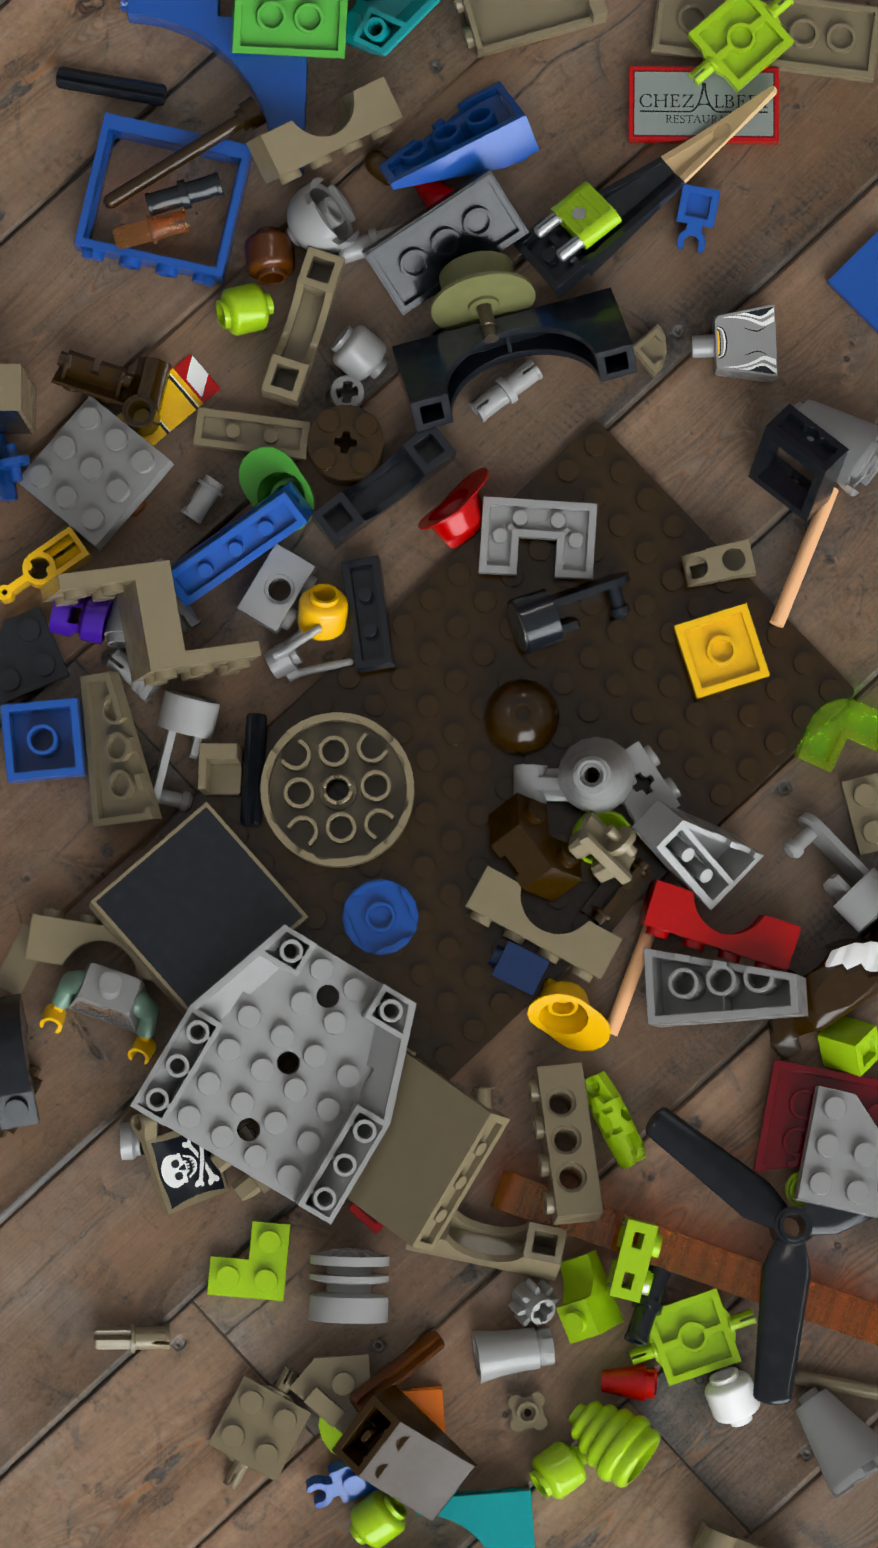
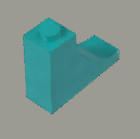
[416,1486,535,1548]

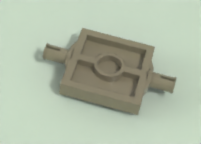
[208,1366,313,1490]

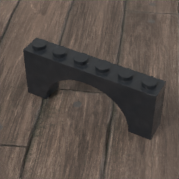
[392,287,637,432]

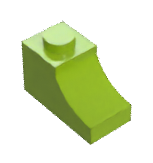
[556,1250,624,1344]

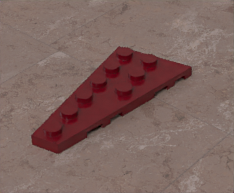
[753,1059,878,1172]

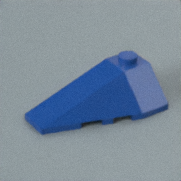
[379,81,539,190]

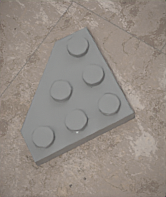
[794,1086,878,1218]

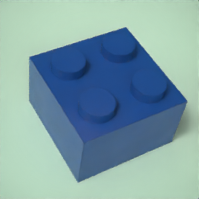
[0,698,88,784]

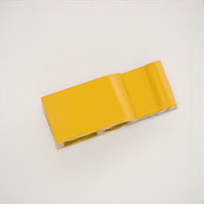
[0,526,92,604]

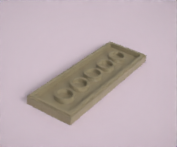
[650,0,878,83]

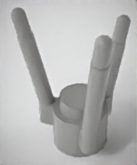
[264,625,354,682]

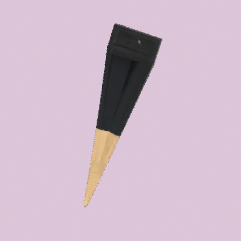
[513,86,777,297]

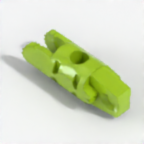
[585,1071,647,1169]

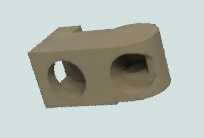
[681,539,757,587]

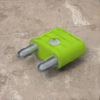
[534,181,622,261]

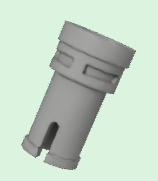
[106,648,161,702]

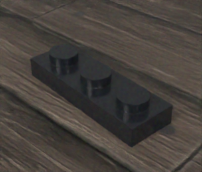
[341,555,396,673]

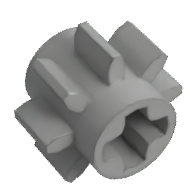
[508,1278,559,1327]

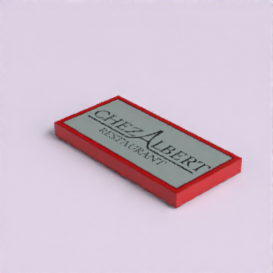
[628,66,779,145]

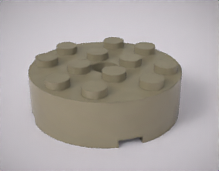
[260,712,414,868]

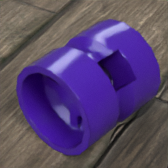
[49,596,113,645]

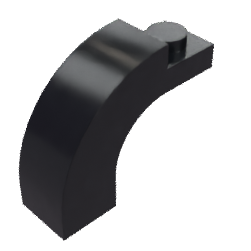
[0,993,40,1130]

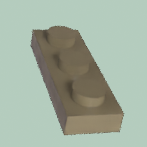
[193,407,311,461]

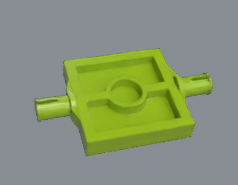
[687,0,794,93]
[628,1287,757,1386]

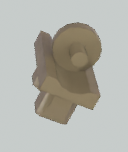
[568,811,637,885]

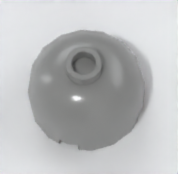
[287,177,359,254]

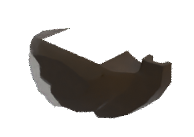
[768,923,878,1061]

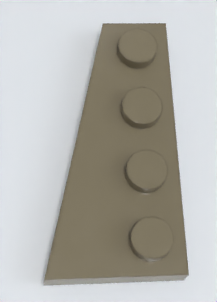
[80,671,162,827]

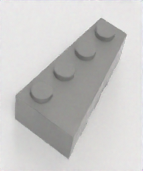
[644,948,808,1027]

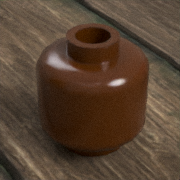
[245,226,296,286]

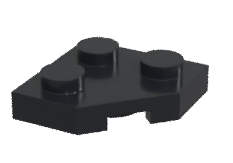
[0,606,70,705]

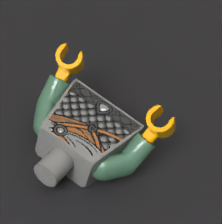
[40,963,159,1065]

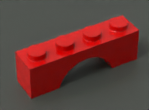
[637,880,801,971]

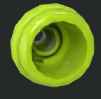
[568,1401,661,1488]

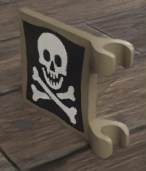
[130,1113,229,1215]

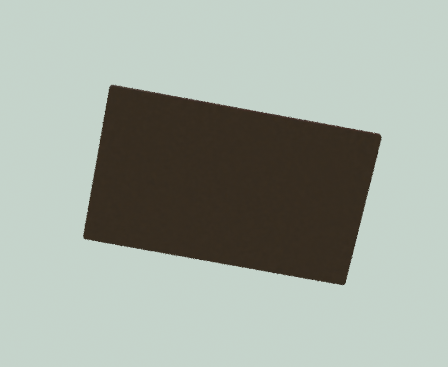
[160,422,854,1080]

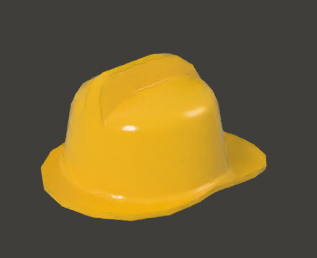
[527,978,611,1052]

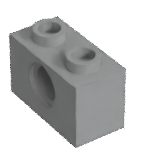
[237,544,318,635]

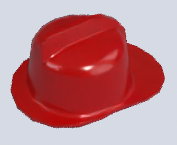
[418,467,489,548]

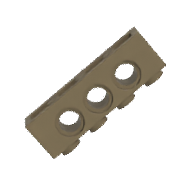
[527,1062,603,1225]

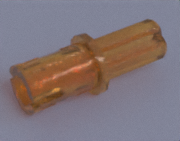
[113,208,190,250]

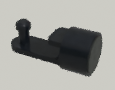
[507,572,630,654]

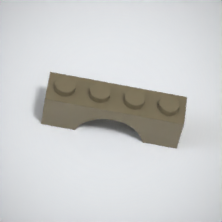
[246,76,403,185]
[261,246,346,408]
[465,866,623,983]
[25,908,153,980]
[405,1210,567,1281]

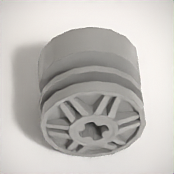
[308,1248,390,1324]

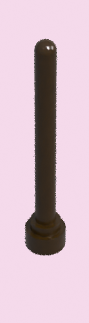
[103,96,267,209]

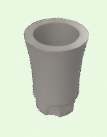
[471,1327,555,1384]

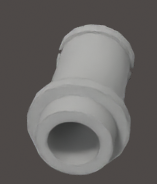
[180,474,225,525]

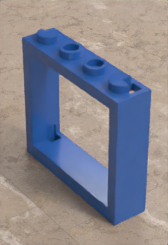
[74,112,253,287]

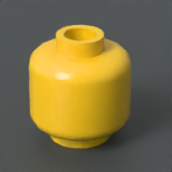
[297,584,348,641]

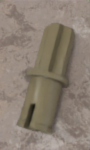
[94,1323,170,1353]

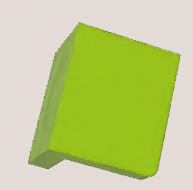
[817,1016,878,1077]

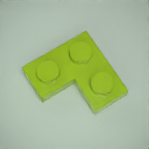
[207,1221,291,1301]

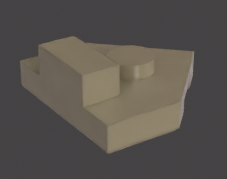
[289,1353,371,1434]

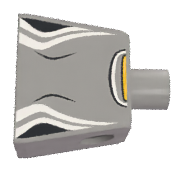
[691,305,778,383]

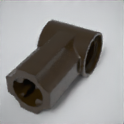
[122,356,172,436]

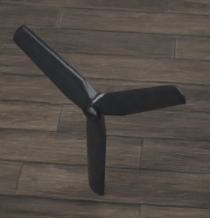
[646,1107,874,1405]

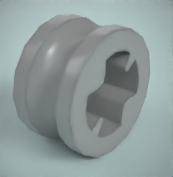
[330,375,364,407]

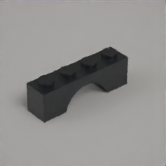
[312,427,456,550]

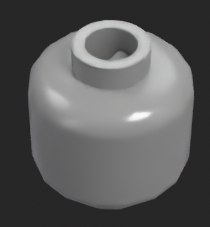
[330,325,388,381]

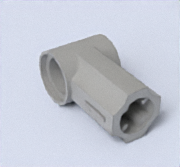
[513,764,588,804]

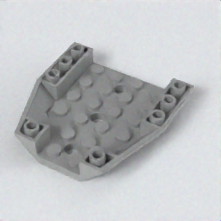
[130,924,417,1225]

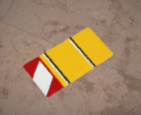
[117,355,220,446]

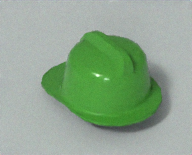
[239,447,314,531]

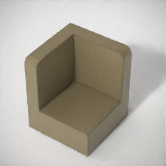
[198,743,243,796]

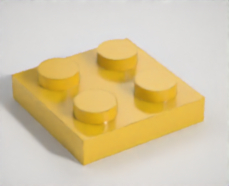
[673,603,770,699]

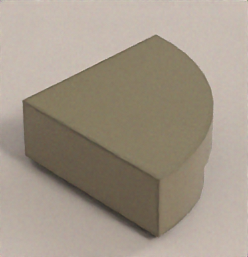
[633,324,667,379]

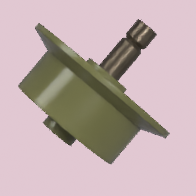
[430,251,535,343]

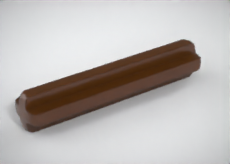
[349,1331,445,1412]

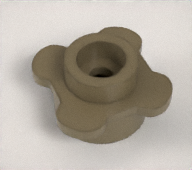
[507,1392,548,1433]

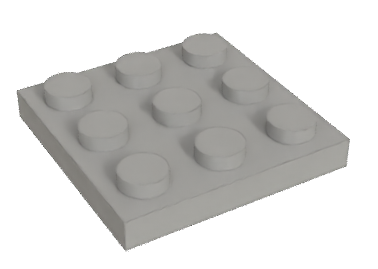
[18,396,174,551]

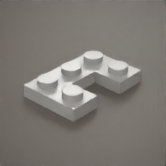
[478,496,597,581]

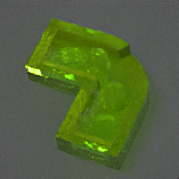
[795,698,878,772]

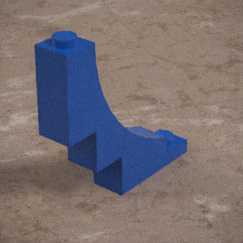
[121,0,308,176]

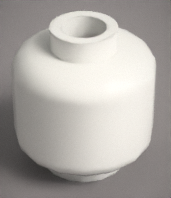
[705,1366,760,1427]

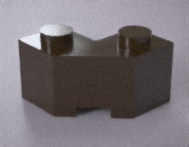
[489,793,582,901]

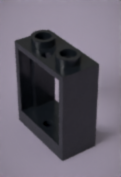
[748,403,849,522]

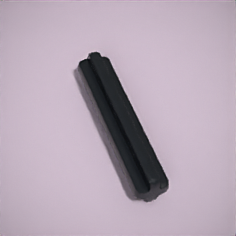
[56,66,167,106]
[240,713,267,826]

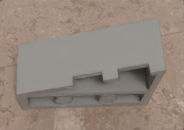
[631,800,764,910]

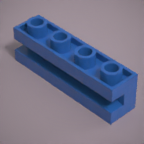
[171,481,313,607]

